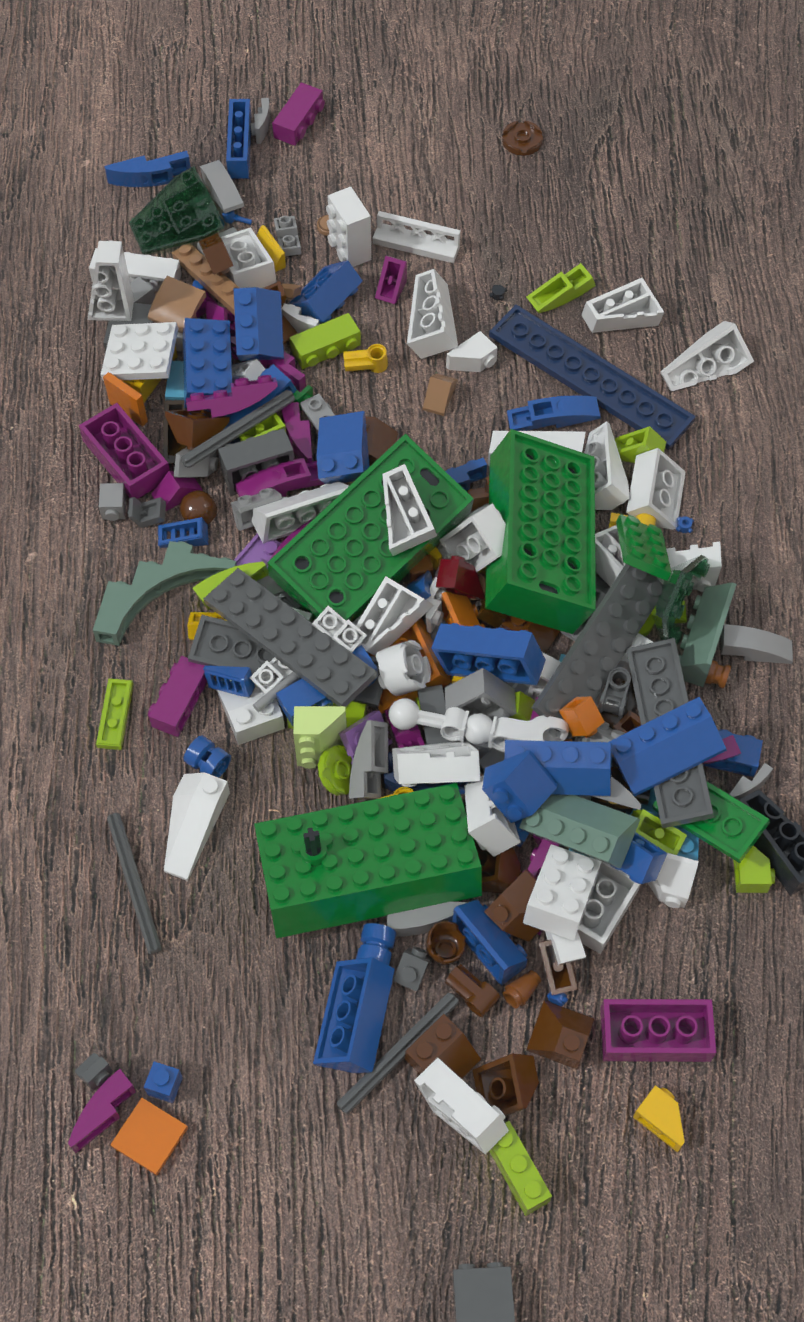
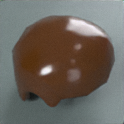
[179,490,218,524]
[426,921,466,965]

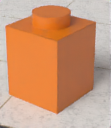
[559,696,605,738]

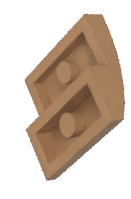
[147,276,206,334]

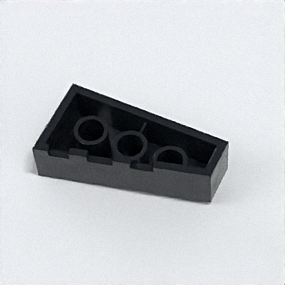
[739,789,804,896]

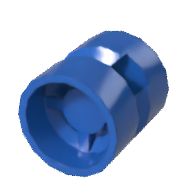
[183,735,231,778]
[356,923,396,965]

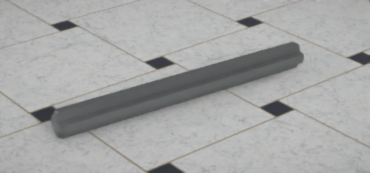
[181,390,295,468]
[107,813,162,954]
[337,993,459,1114]

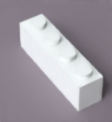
[89,248,181,291]

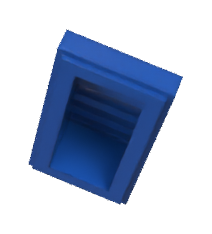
[158,517,208,548]
[203,665,255,697]

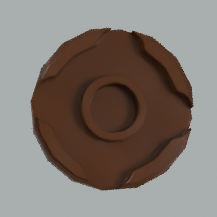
[502,121,543,156]

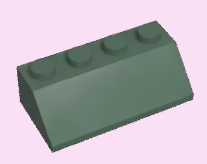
[678,583,737,687]
[519,794,640,869]

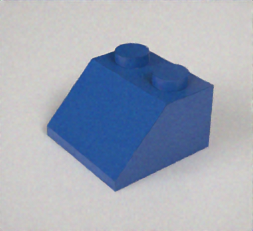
[482,750,558,823]

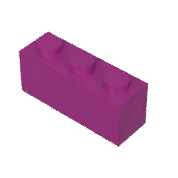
[272,82,325,146]
[148,656,207,737]

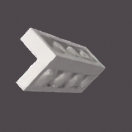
[373,211,460,263]

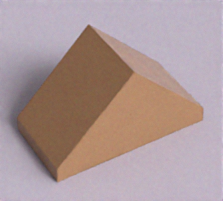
[423,373,458,416]

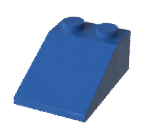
[317,411,370,484]

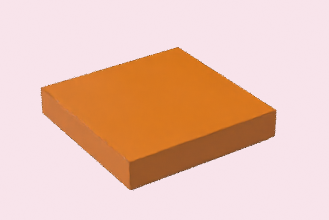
[103,372,148,427]
[110,1098,188,1176]

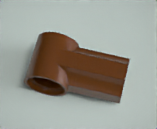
[445,964,501,1018]

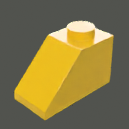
[633,1085,685,1152]

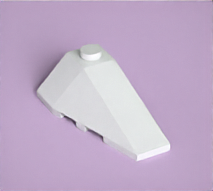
[660,321,754,391]
[584,421,630,510]
[164,773,230,881]

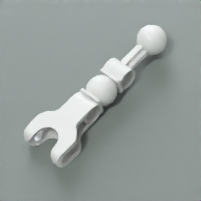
[389,698,569,752]

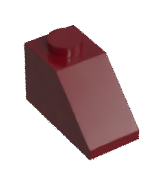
[436,556,484,599]

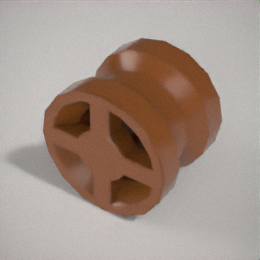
[705,660,731,689]

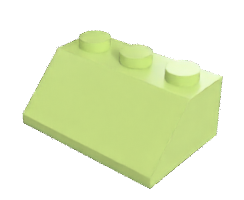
[293,706,347,769]

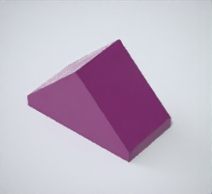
[375,256,407,304]
[151,471,203,511]

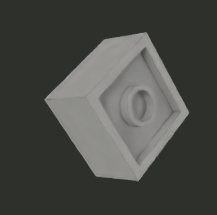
[445,668,516,721]

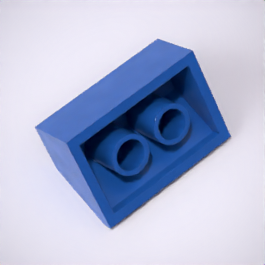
[288,260,363,324]
[233,287,284,361]
[452,900,527,986]

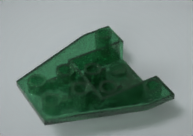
[129,166,225,255]
[651,555,710,645]

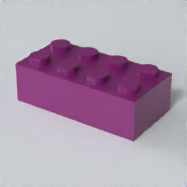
[79,403,170,499]
[600,999,716,1062]

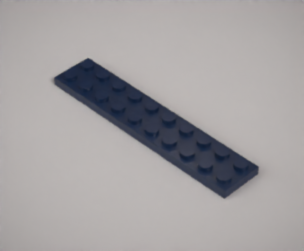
[489,304,696,450]

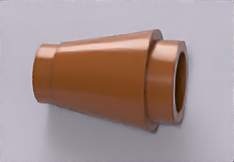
[503,970,541,1009]

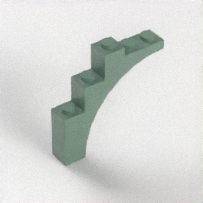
[93,541,237,646]

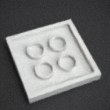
[101,322,179,381]

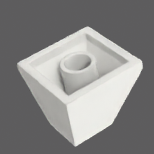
[648,853,699,908]

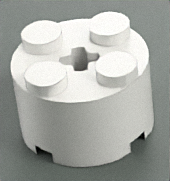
[376,640,431,696]

